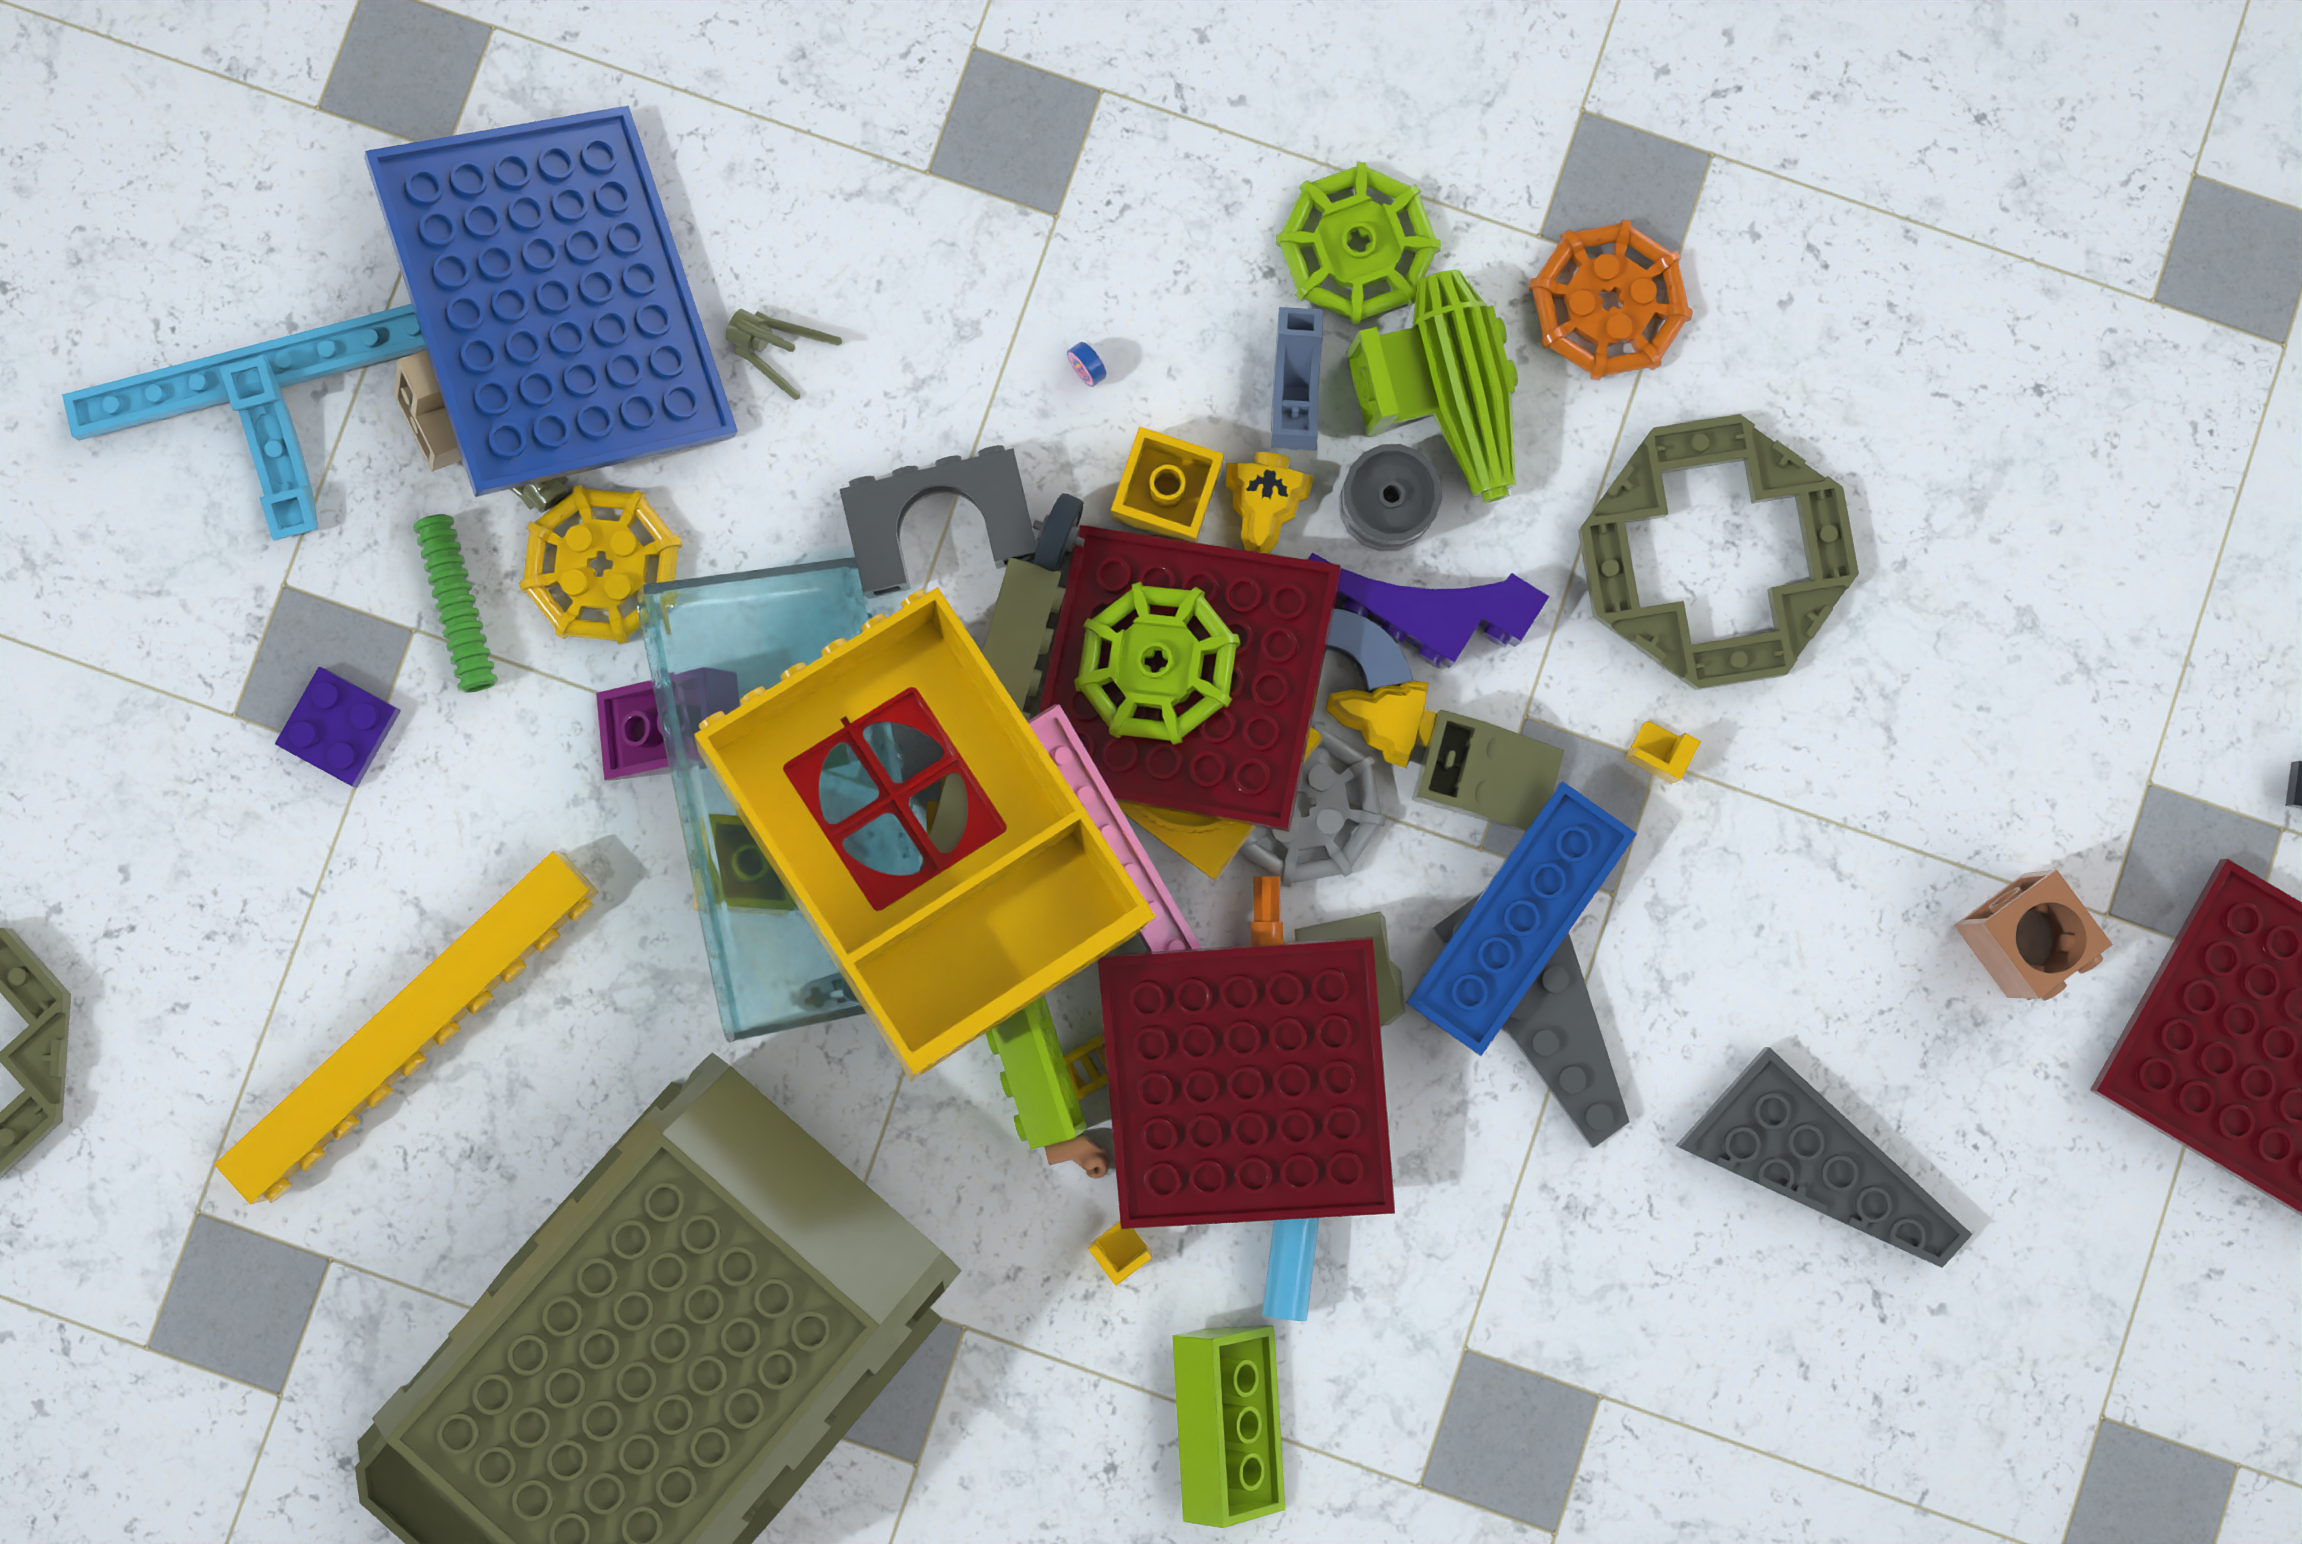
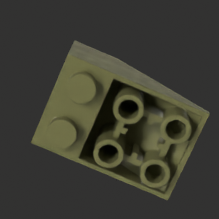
[1412,709,1564,832]

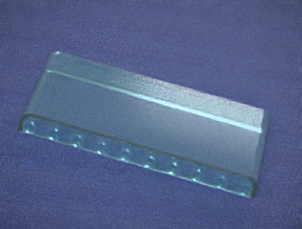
[637,557,921,1043]

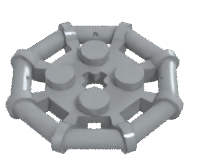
[1238,722,1386,887]

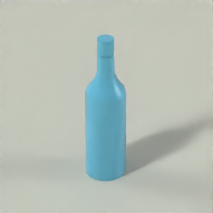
[1262,1218,1319,1321]

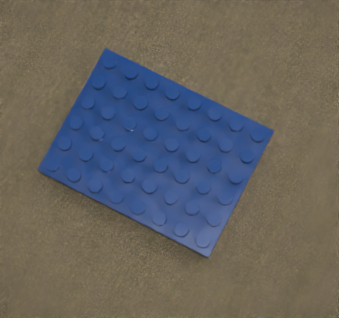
[364,105,738,497]

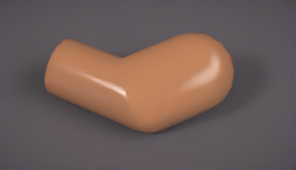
[1044,1135,1110,1179]

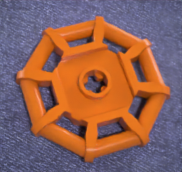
[1529,219,1693,381]

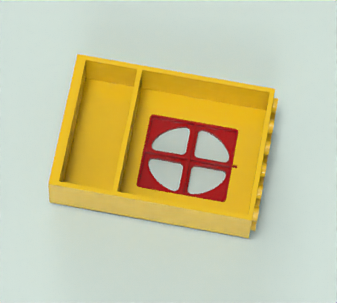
[694,587,1156,1082]

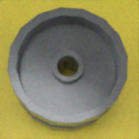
[1339,444,1442,551]

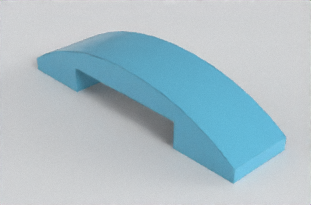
[219,355,318,541]

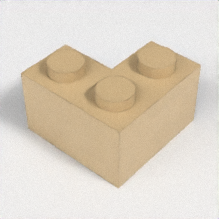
[393,349,462,471]

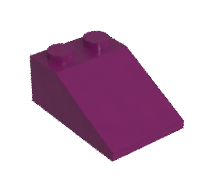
[596,668,739,781]

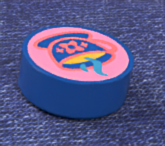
[1067,342,1106,387]

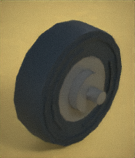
[1032,493,1085,572]

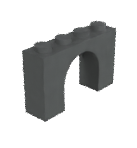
[839,445,1037,599]

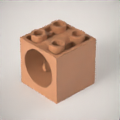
[1954,870,2113,1001]

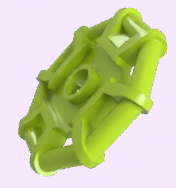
[1276,162,1441,325]
[1074,582,1240,745]

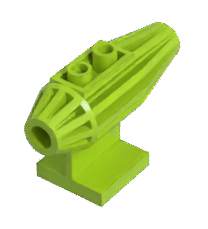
[1346,270,1518,503]

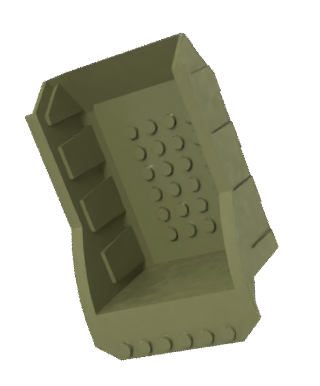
[355,1052,962,1544]

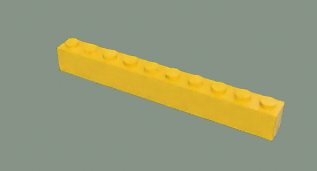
[214,851,599,1205]

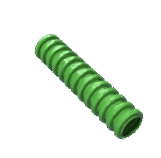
[413,514,498,693]

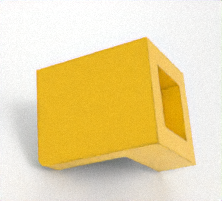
[1624,721,1701,784]
[1088,1220,1152,1286]

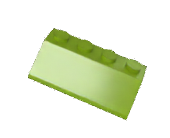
[986,995,1088,1150]
[1172,1325,1286,1528]

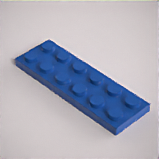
[1405,781,1637,1056]

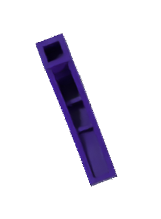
[1307,552,1550,668]

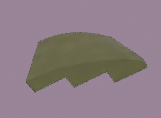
[1294,911,1406,1027]

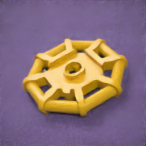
[519,484,683,645]

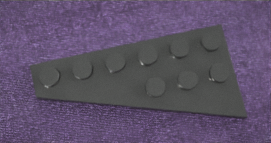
[1432,890,1630,1148]
[1676,1047,1973,1268]

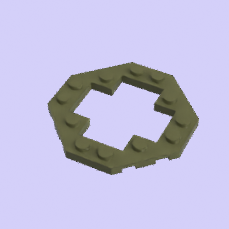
[1578,414,1859,690]
[0,928,71,1179]

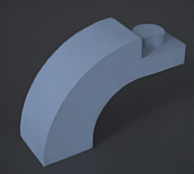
[1271,307,1323,450]
[1326,609,1413,693]

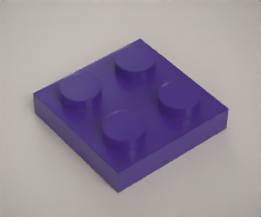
[275,666,401,788]

